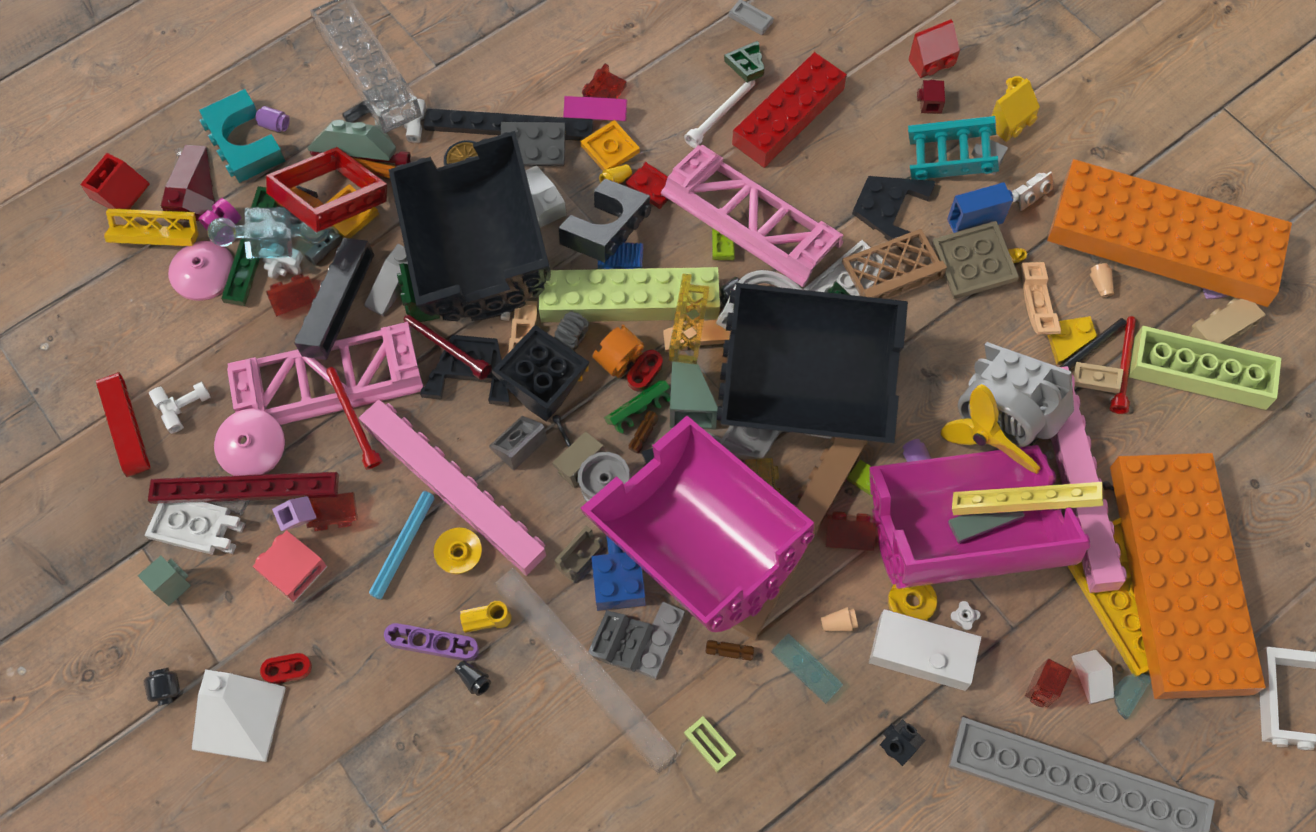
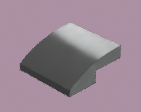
[587,610,654,672]

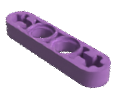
[384,623,479,661]

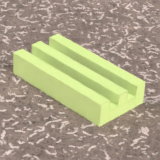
[684,716,737,773]

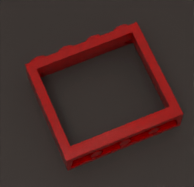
[266,147,387,233]

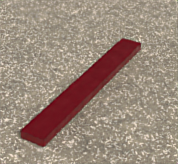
[148,472,339,504]

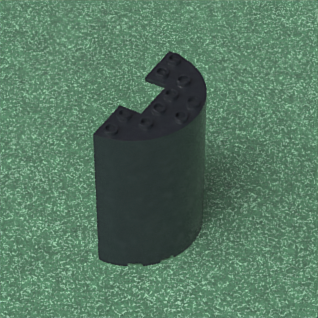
[388,131,551,322]
[716,283,908,444]

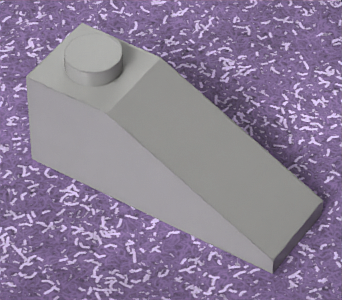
[364,244,408,316]

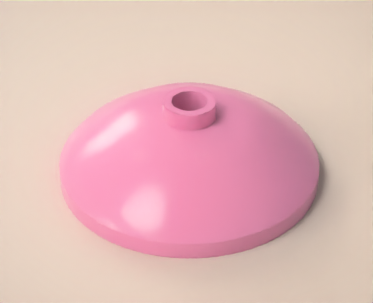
[168,241,234,301]
[214,409,285,476]

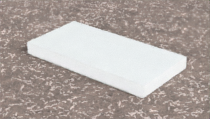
[803,240,893,296]

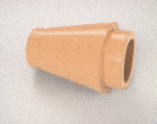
[1090,263,1114,298]
[821,607,858,632]

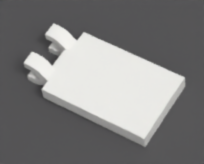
[144,502,245,555]

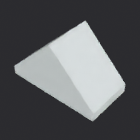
[1072,650,1114,704]

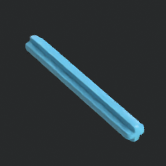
[369,491,434,599]

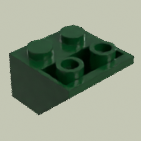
[397,263,440,322]

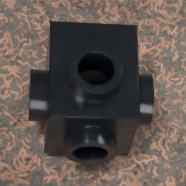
[880,719,926,766]

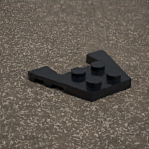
[852,176,936,253]
[420,335,510,406]

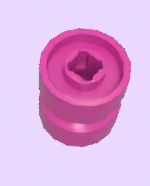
[198,198,241,239]

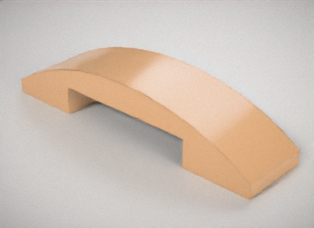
[1021,262,1061,335]
[663,320,730,352]

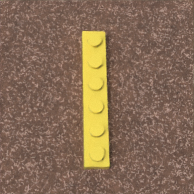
[952,482,1103,515]

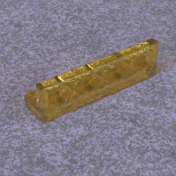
[669,274,709,364]

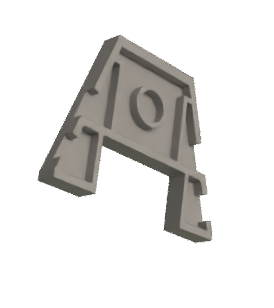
[706,426,780,463]

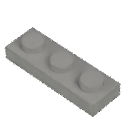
[636,602,685,680]

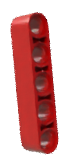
[96,372,151,478]

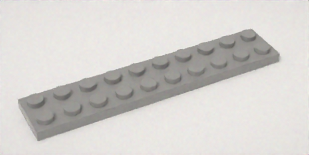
[949,717,1215,832]

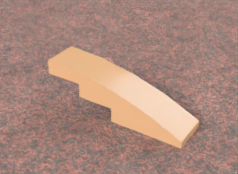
[508,301,538,353]

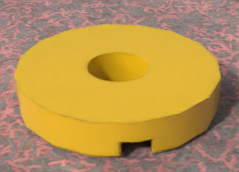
[888,584,937,621]

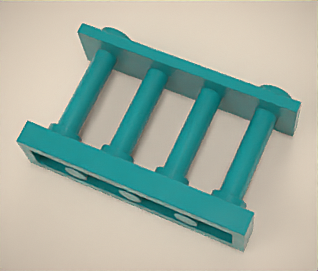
[908,116,999,180]

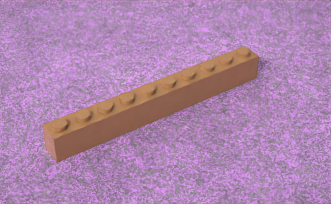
[732,437,868,640]

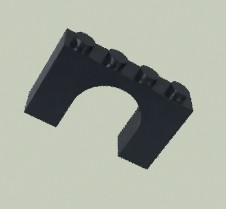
[559,179,651,263]

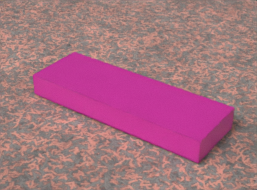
[563,96,628,121]

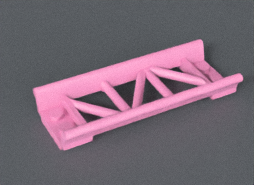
[661,145,843,287]
[227,322,423,425]

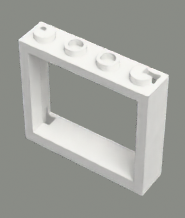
[1258,647,1316,750]

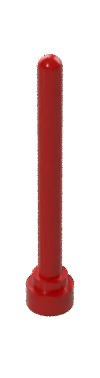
[1110,316,1136,414]
[326,367,383,470]

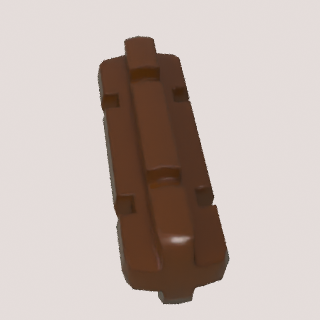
[629,411,659,453]
[705,640,754,661]

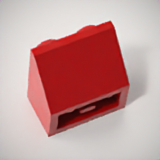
[80,153,150,210]

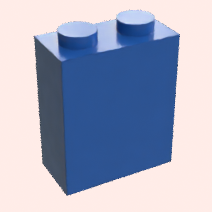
[947,182,1013,233]

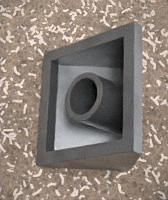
[489,416,547,471]

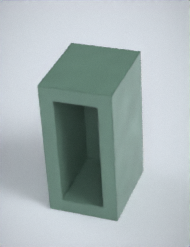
[138,555,191,606]

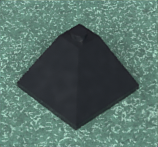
[492,325,589,422]

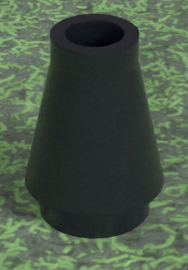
[455,660,491,696]

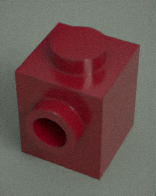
[917,79,945,114]

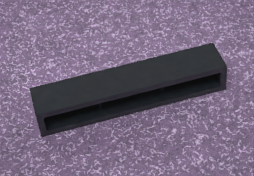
[294,238,374,360]

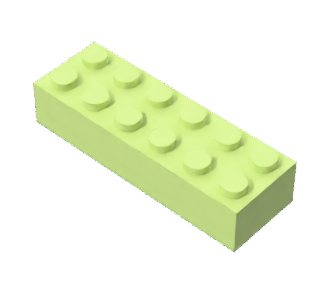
[1129,326,1281,410]

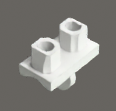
[259,241,303,279]

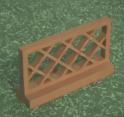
[842,229,947,299]

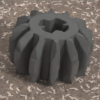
[554,311,589,350]

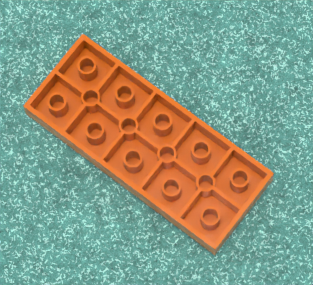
[1047,159,1292,307]
[1110,453,1266,699]

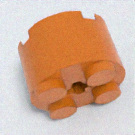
[592,324,644,379]

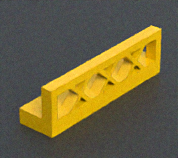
[104,209,199,246]

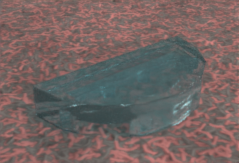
[1114,673,1151,720]

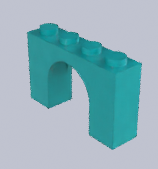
[199,89,285,183]

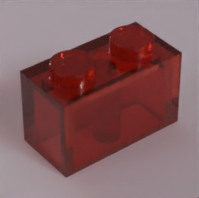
[1025,658,1072,708]

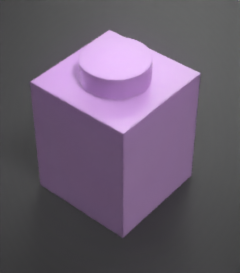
[272,496,316,531]

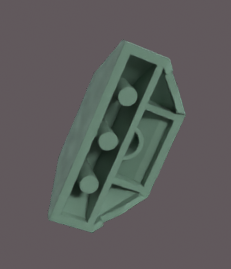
[308,120,396,161]

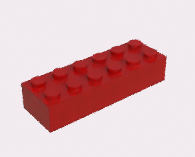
[732,52,847,168]

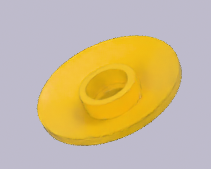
[434,527,482,574]

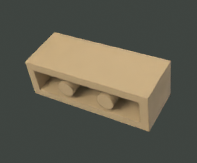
[1189,298,1266,345]

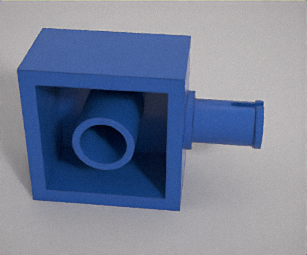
[591,535,646,611]

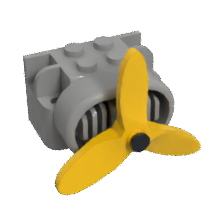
[940,342,1074,474]

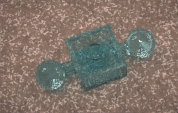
[207,207,328,258]

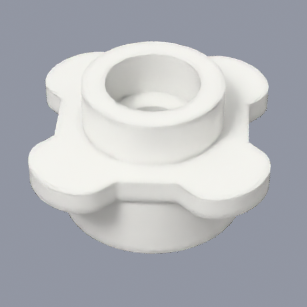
[951,601,980,630]

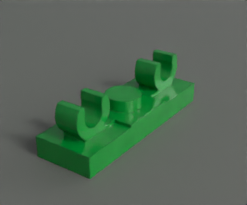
[604,380,671,433]

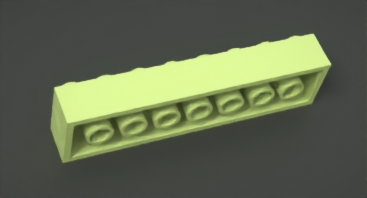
[539,267,720,323]

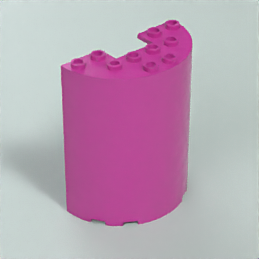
[581,416,814,632]
[870,445,1090,589]

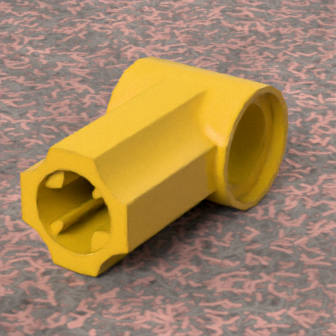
[460,601,512,633]

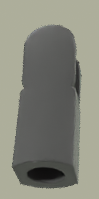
[305,228,343,265]

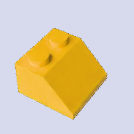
[991,78,1040,142]

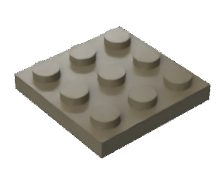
[932,221,1019,299]

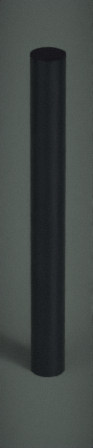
[1059,318,1127,370]

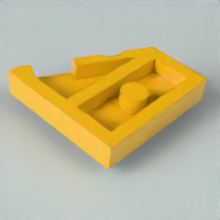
[1047,316,1097,365]

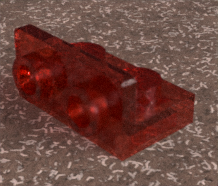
[582,63,627,99]
[266,274,317,317]

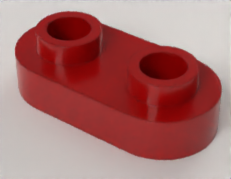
[627,350,663,391]
[260,653,312,684]

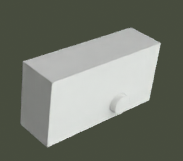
[869,609,981,691]

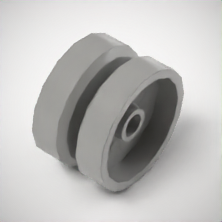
[578,452,631,502]

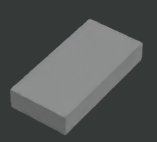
[729,0,774,35]

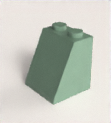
[670,356,717,430]

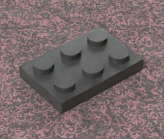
[501,122,565,166]

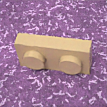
[1074,362,1123,393]

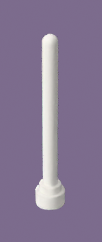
[684,80,755,148]

